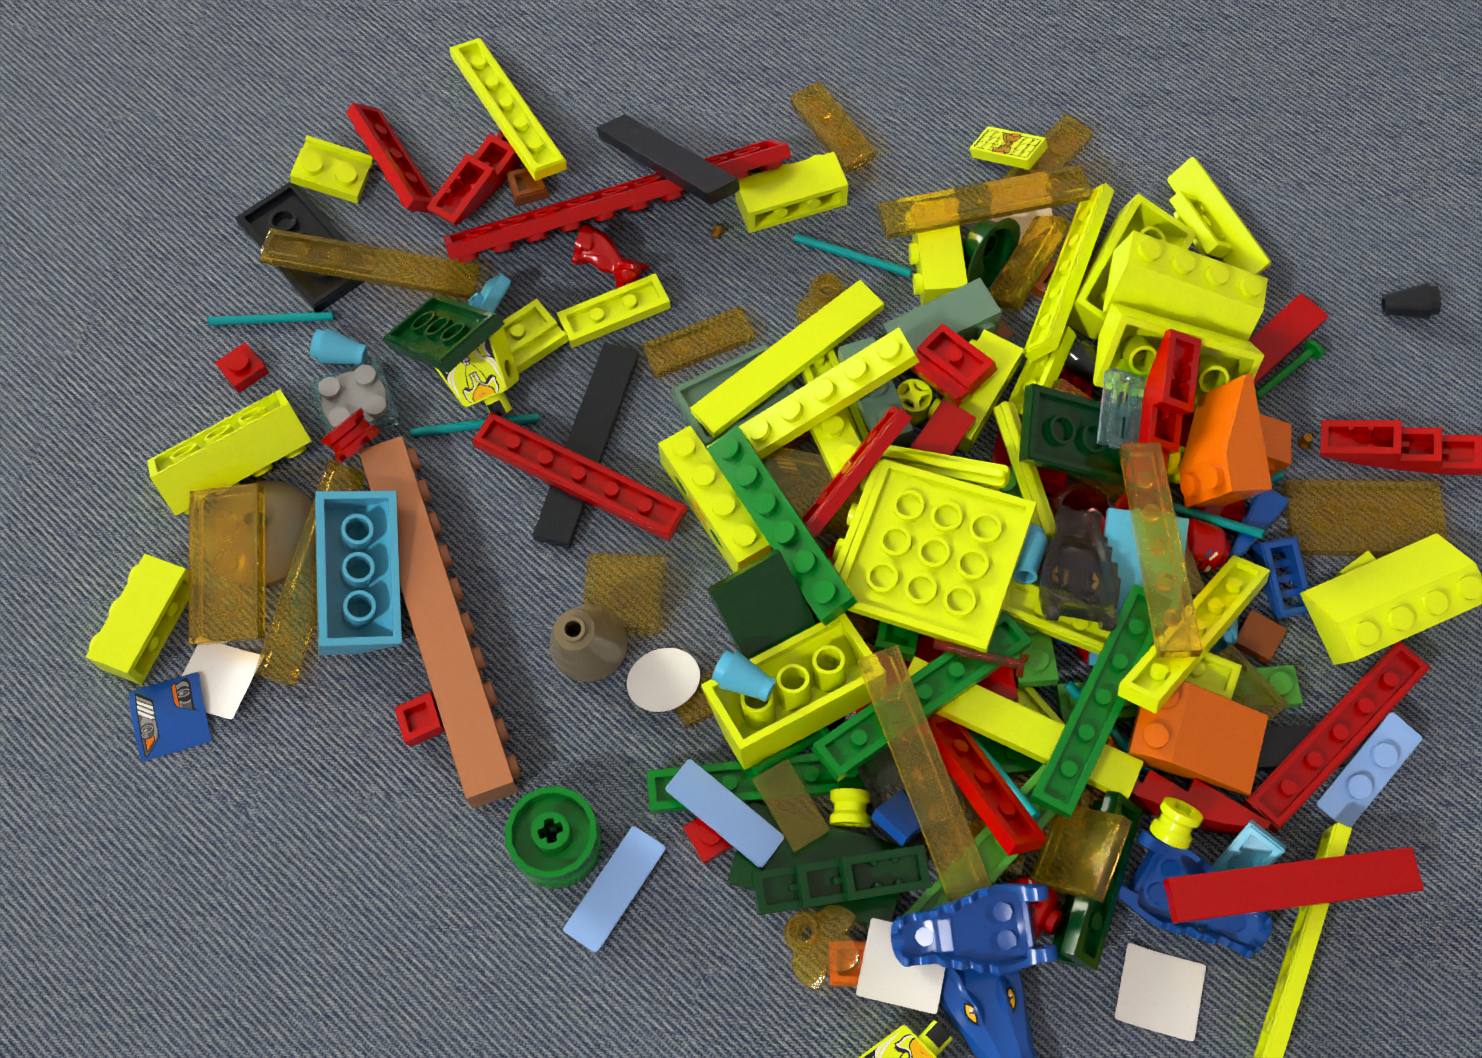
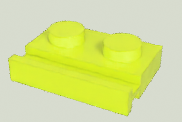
[290,135,374,204]
[503,299,568,374]

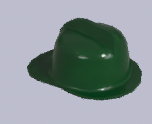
[962,217,1021,289]

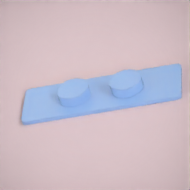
[1316,712,1422,827]
[665,759,784,868]
[563,826,666,953]

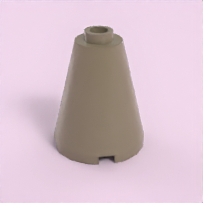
[549,604,628,682]

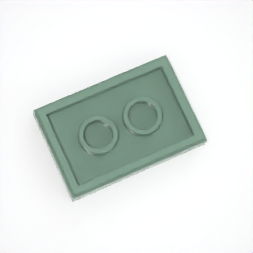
[670,343,796,449]

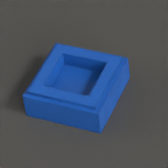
[871,789,932,846]

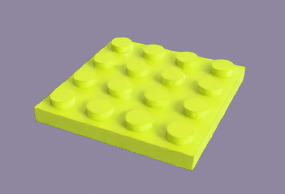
[840,459,1037,654]

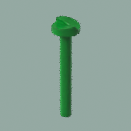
[1256,338,1325,400]
[751,727,830,776]

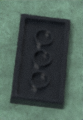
[235,182,374,312]

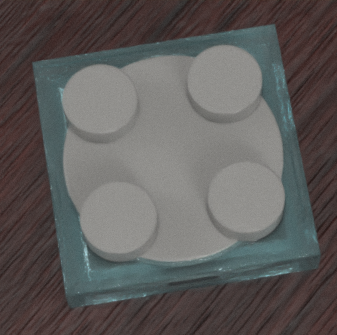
[309,357,402,435]

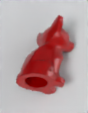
[571,223,650,289]

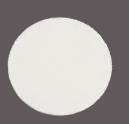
[627,648,700,712]

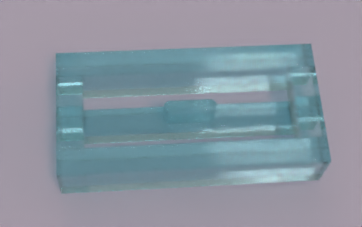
[1096,367,1145,454]

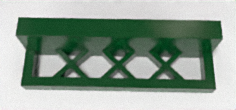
[1052,791,1142,970]

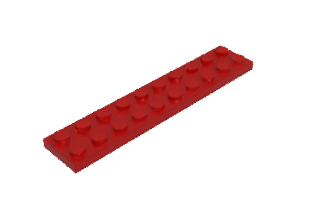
[443,138,791,263]

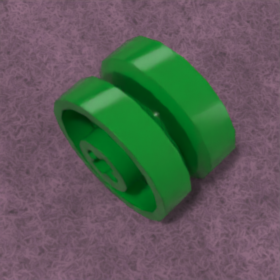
[505,786,602,889]

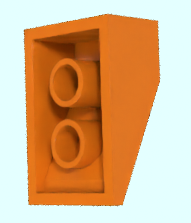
[1179,374,1272,508]
[1127,681,1269,796]

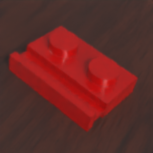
[909,323,998,407]

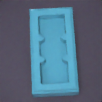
[467,273,511,313]
[1211,819,1287,872]

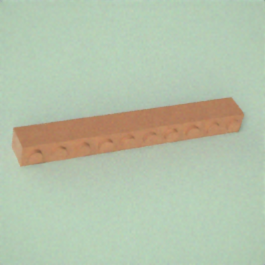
[358,436,522,809]

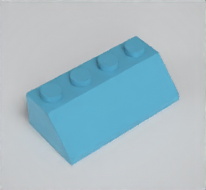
[315,491,402,655]

